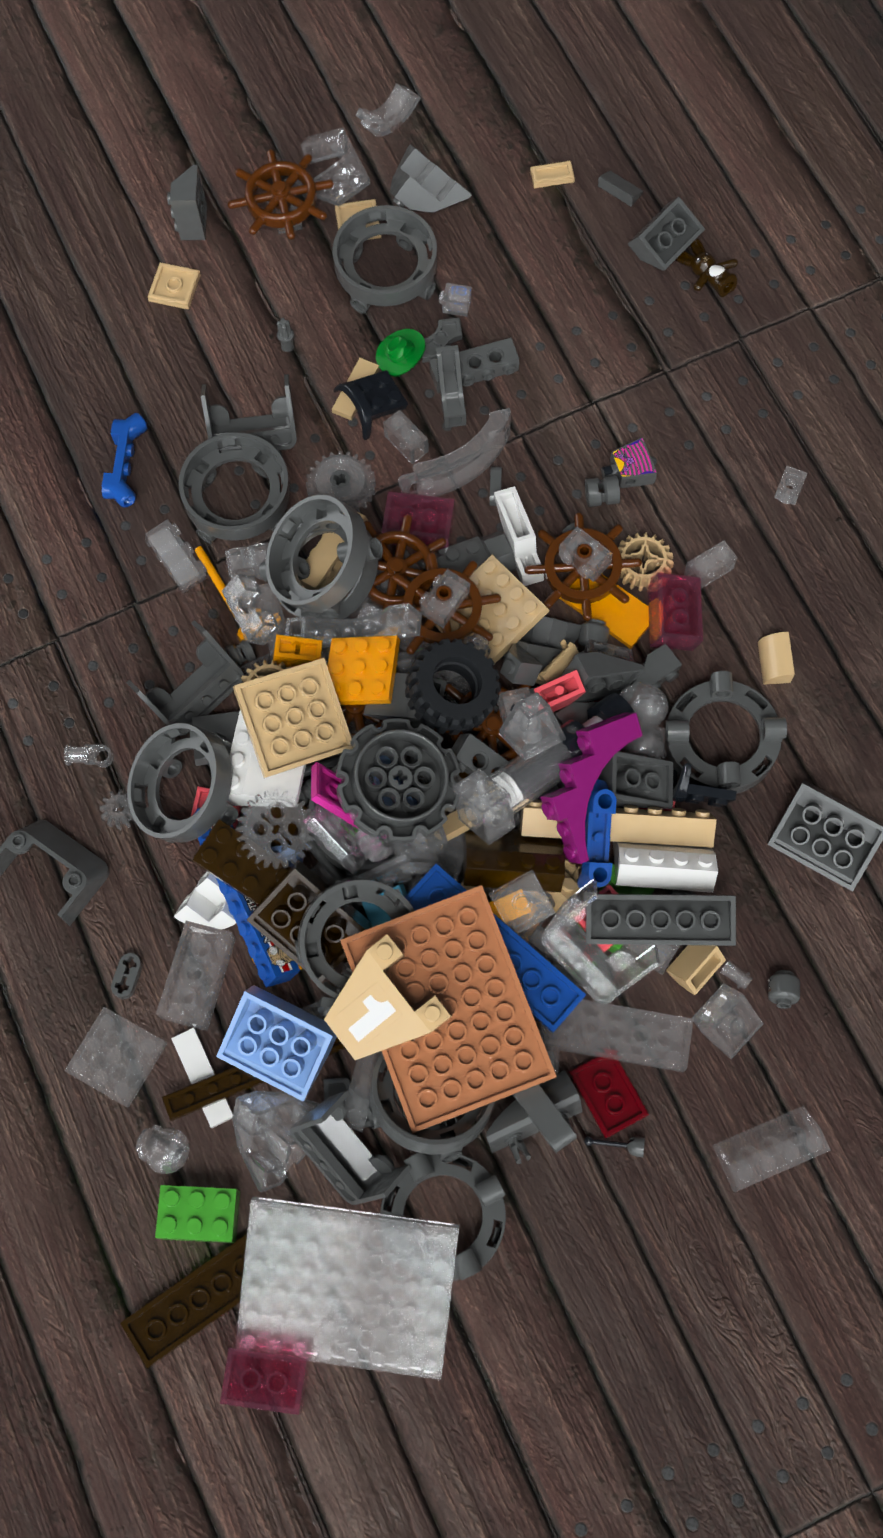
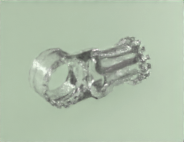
[64,744,114,768]

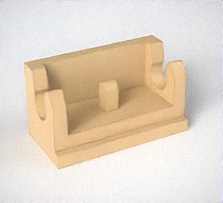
[536,639,579,685]

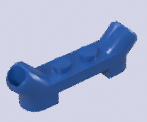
[102,413,147,507]
[577,779,616,893]

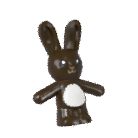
[675,238,738,297]

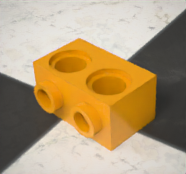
[273,634,323,668]

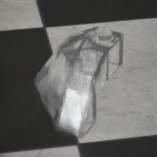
[232,1091,320,1192]

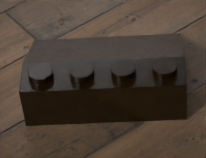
[463,826,565,893]
[247,860,371,983]

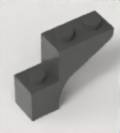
[436,345,466,428]

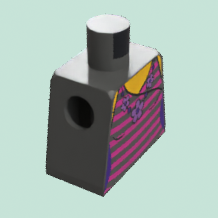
[601,437,657,488]

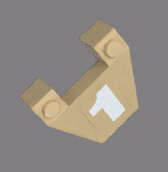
[324,934,452,1060]

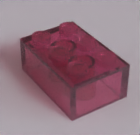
[382,491,455,550]
[648,573,703,651]
[220,1348,310,1415]

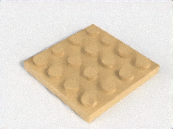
[428,555,549,663]
[233,658,353,778]

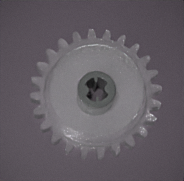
[306,451,376,513]

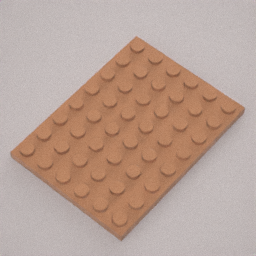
[340,885,557,1134]

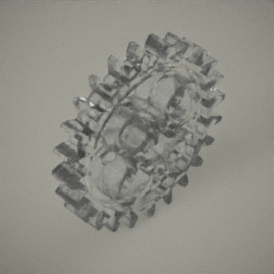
[236,789,316,869]

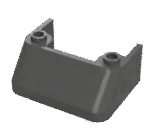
[201,374,297,453]
[126,620,244,736]
[0,820,110,926]
[290,1090,411,1205]

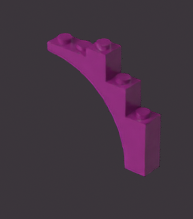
[541,713,643,864]

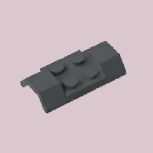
[417,531,516,596]

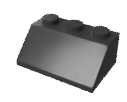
[167,165,207,240]
[627,197,705,271]

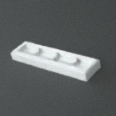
[171,1028,234,1128]

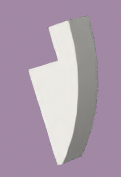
[494,486,544,586]

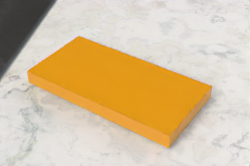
[559,570,659,649]

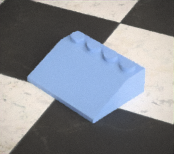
[216,985,337,1102]

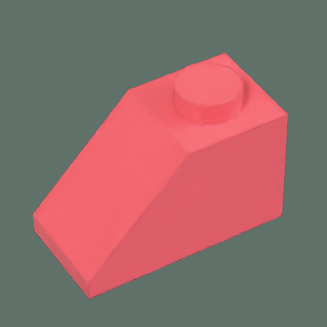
[534,670,586,714]

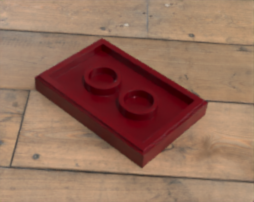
[569,1049,649,1139]

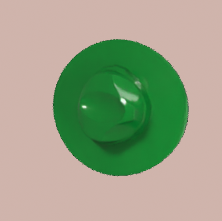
[376,329,426,376]

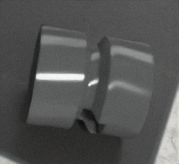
[585,475,620,507]

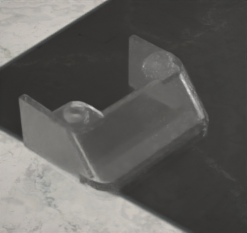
[542,879,660,1004]

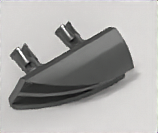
[486,1070,583,1164]

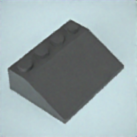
[767,780,883,892]

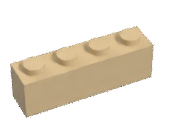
[299,512,368,590]

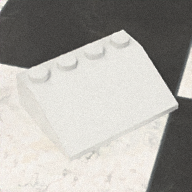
[228,710,306,807]
[613,842,718,893]

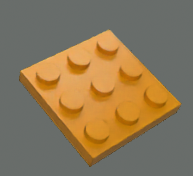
[327,636,400,705]

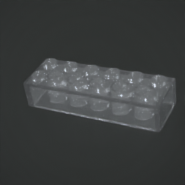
[539,999,694,1073]

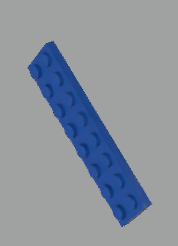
[405,864,586,1033]

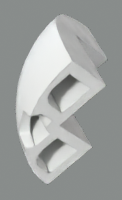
[174,872,236,930]

